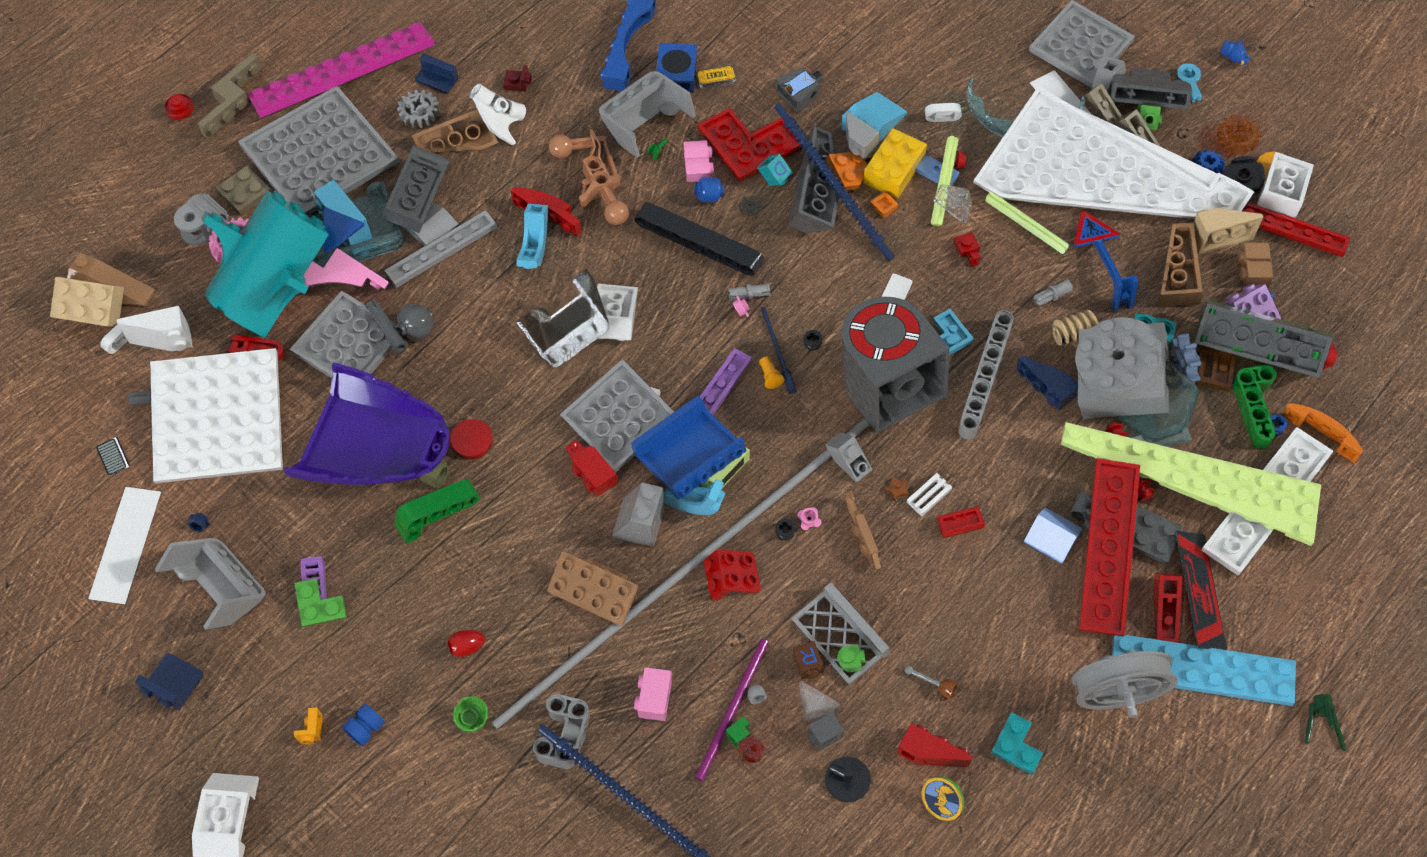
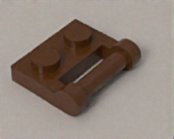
[1192,346,1236,391]

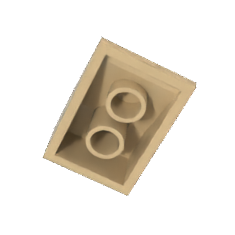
[1193,208,1263,254]

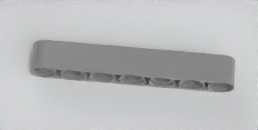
[958,310,1014,440]

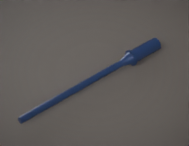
[761,307,797,394]

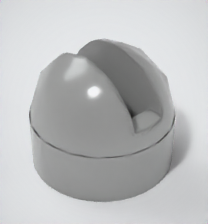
[748,685,767,704]

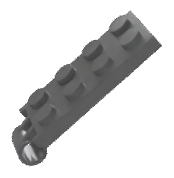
[1070,493,1183,566]

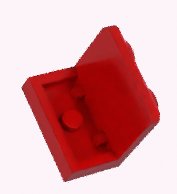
[704,549,761,601]

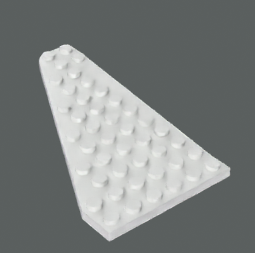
[973,86,1254,219]

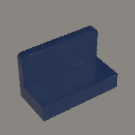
[415,53,459,94]

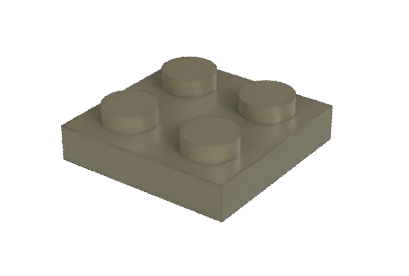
[216,166,272,215]

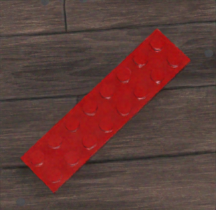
[1078,458,1140,636]

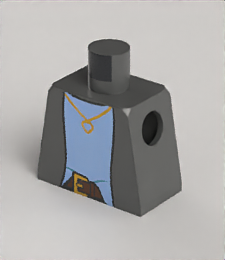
[776,68,823,114]

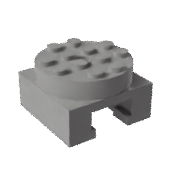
[1075,317,1169,419]

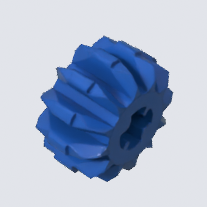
[1191,149,1225,174]

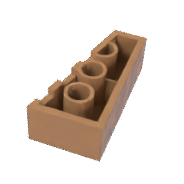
[1159,223,1203,307]

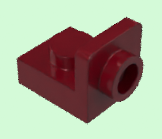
[503,65,532,92]

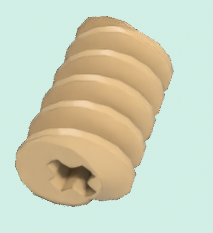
[1052,310,1098,346]

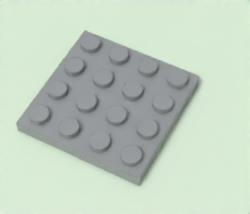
[1029,0,1135,88]
[290,291,403,378]
[560,359,674,473]

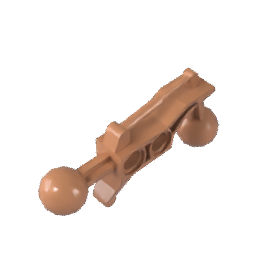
[549,129,629,225]

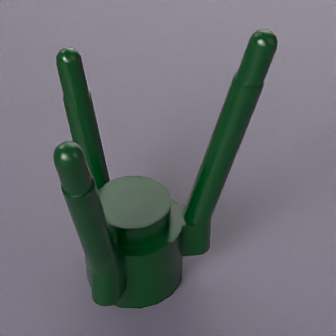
[1305,694,1346,751]

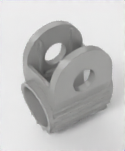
[174,193,229,246]

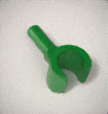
[646,138,668,160]

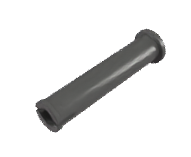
[366,299,408,354]

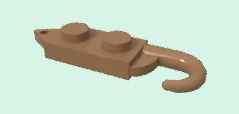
[846,491,881,570]

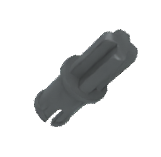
[128,389,151,405]

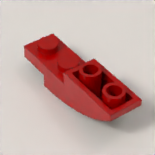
[510,187,582,237]

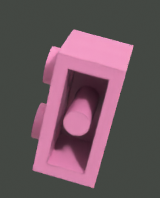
[634,667,672,721]

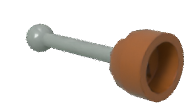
[904,666,958,699]

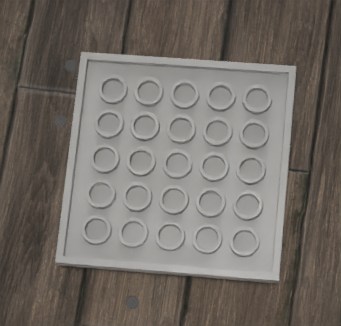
[238,86,400,216]

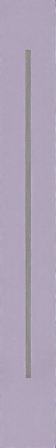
[491,419,869,729]

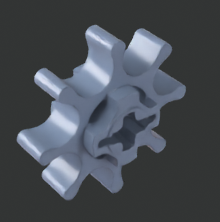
[1170,333,1201,386]

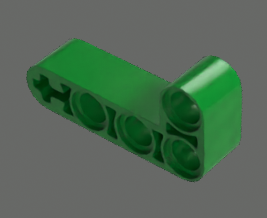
[1232,365,1277,450]
[394,479,480,543]

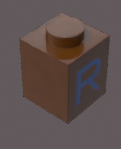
[793,641,823,679]

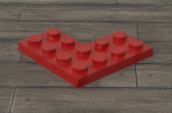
[697,108,803,182]

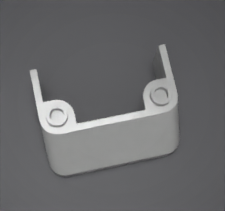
[599,71,696,158]
[155,538,266,630]

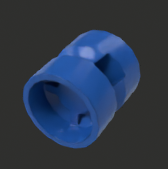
[341,703,385,747]

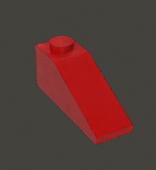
[1153,573,1182,643]

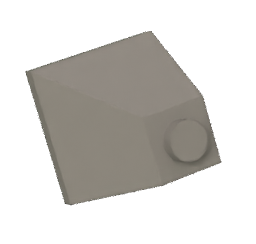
[846,112,880,159]

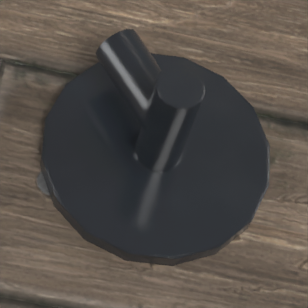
[825,757,871,802]

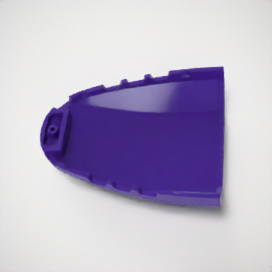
[284,362,450,485]

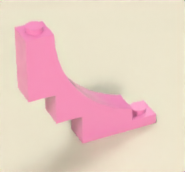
[303,248,390,290]

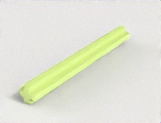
[931,136,959,227]
[985,192,1069,254]

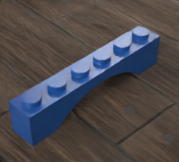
[600,0,656,91]

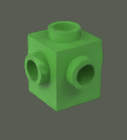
[1137,104,1162,131]

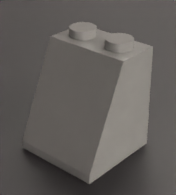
[612,483,665,547]

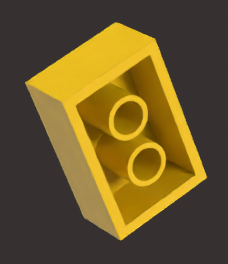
[863,128,927,200]

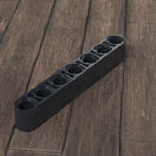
[634,202,764,276]

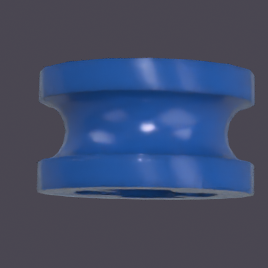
[1270,414,1287,436]

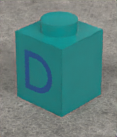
[757,154,793,186]

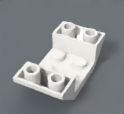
[192,773,259,857]

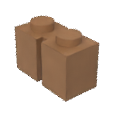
[1238,243,1273,288]

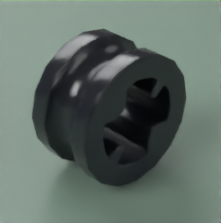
[804,330,822,351]
[776,519,795,541]

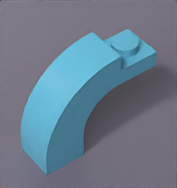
[517,204,548,269]
[663,479,725,515]

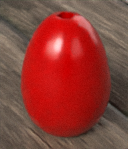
[448,630,485,657]

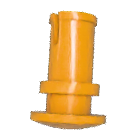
[759,356,785,389]

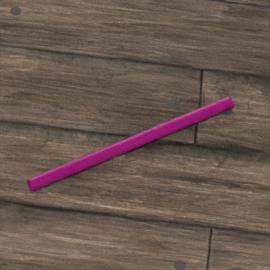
[695,639,769,782]

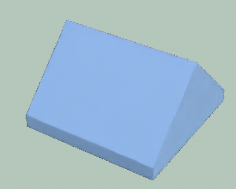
[1024,507,1083,564]

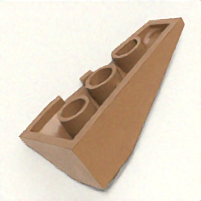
[412,107,498,153]
[67,252,155,307]

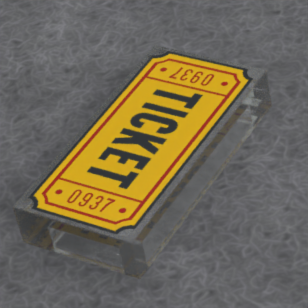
[696,64,737,89]

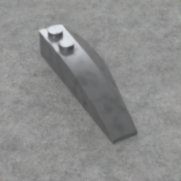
[788,126,839,233]

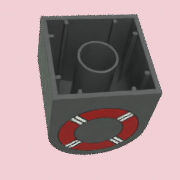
[842,297,950,433]

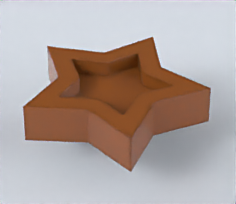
[885,477,909,501]

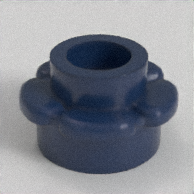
[188,513,209,532]

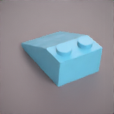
[841,92,907,142]

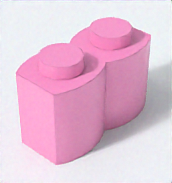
[684,140,714,182]

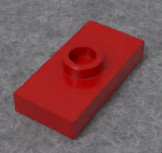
[936,506,985,538]

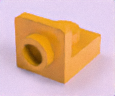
[294,707,323,745]

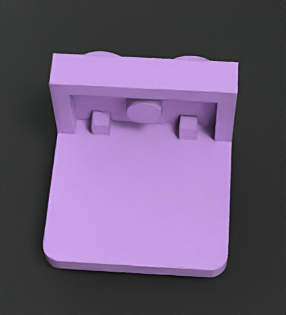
[1223,283,1281,319]

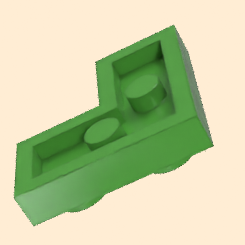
[294,579,347,627]

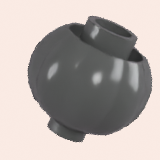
[396,303,434,342]

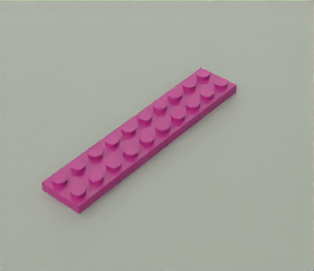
[247,22,435,118]

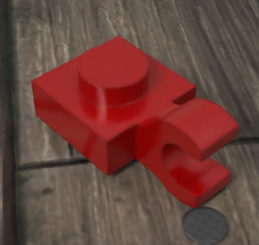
[953,232,981,267]

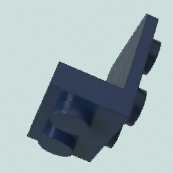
[135,653,204,711]

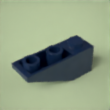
[1016,356,1078,410]

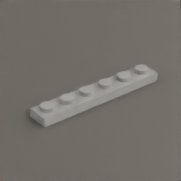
[384,210,497,288]

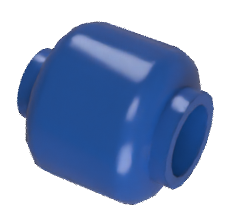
[694,177,724,203]

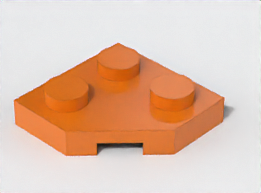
[826,152,867,191]

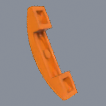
[1282,403,1363,464]

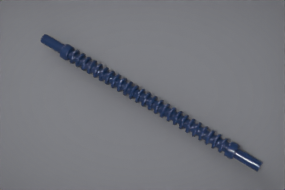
[774,103,895,261]
[538,724,710,857]

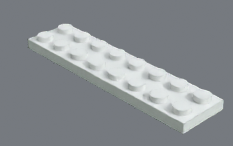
[1201,427,1333,576]

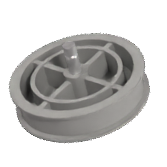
[1071,650,1178,718]

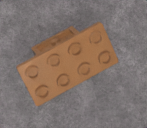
[547,552,639,626]

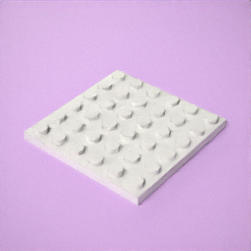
[150,348,283,483]

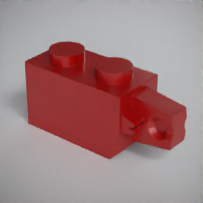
[566,440,618,497]

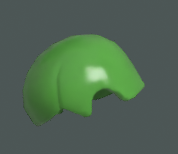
[453,696,488,733]

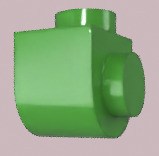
[837,644,866,672]

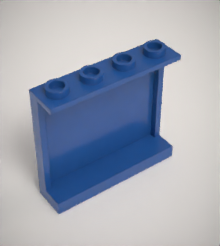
[630,396,747,500]

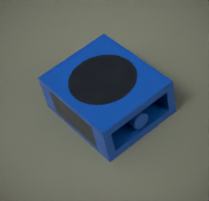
[656,43,697,93]

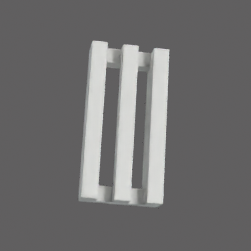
[907,473,952,516]

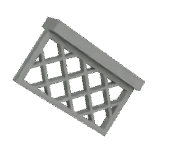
[791,583,890,686]

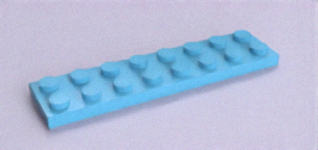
[1112,635,1296,706]

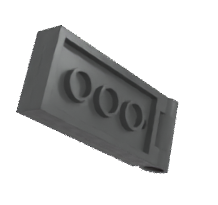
[382,145,450,233]

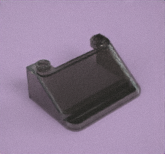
[516,269,609,367]

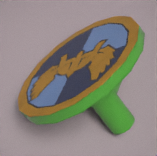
[921,776,964,821]

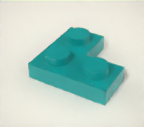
[991,712,1043,775]

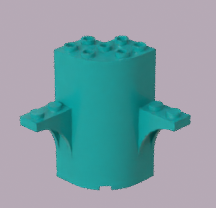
[201,190,329,338]

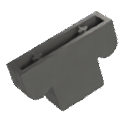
[1109,68,1192,109]

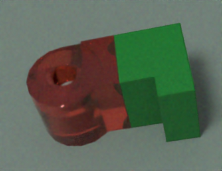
[726,716,764,763]

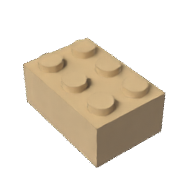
[50,277,124,327]

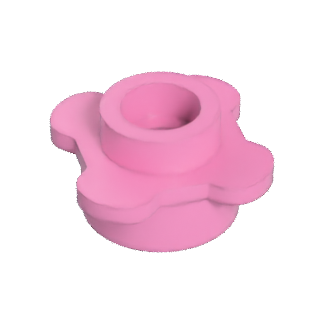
[733,295,750,317]
[797,507,821,530]

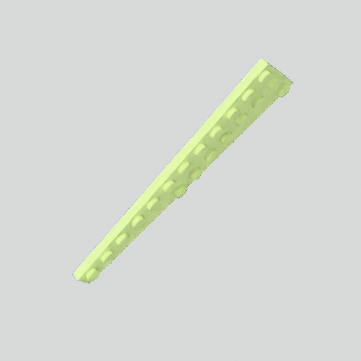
[1060,422,1321,546]

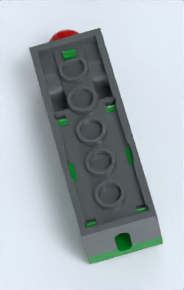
[1194,299,1338,378]

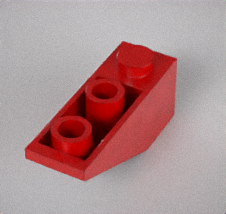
[897,723,973,767]

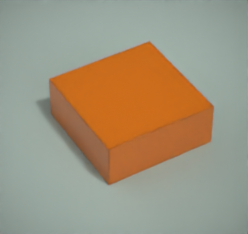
[870,191,899,219]

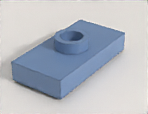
[916,155,960,189]

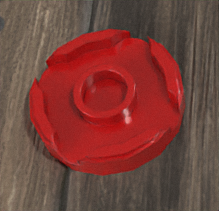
[451,419,493,459]

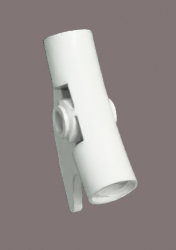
[470,83,526,145]

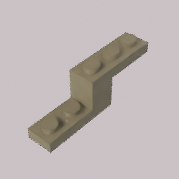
[197,53,262,139]
[1085,83,1160,146]

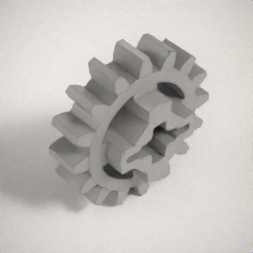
[397,90,440,128]

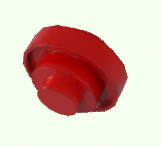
[164,94,194,120]

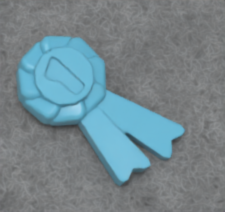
[1177,64,1202,103]

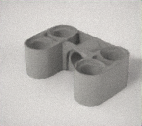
[533,694,590,769]

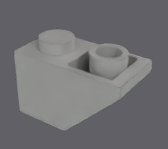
[1091,56,1127,96]
[825,432,873,482]

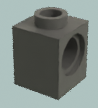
[807,712,844,751]

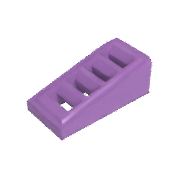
[300,556,327,600]

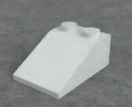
[1257,152,1314,218]
[590,284,638,341]
[117,306,193,351]

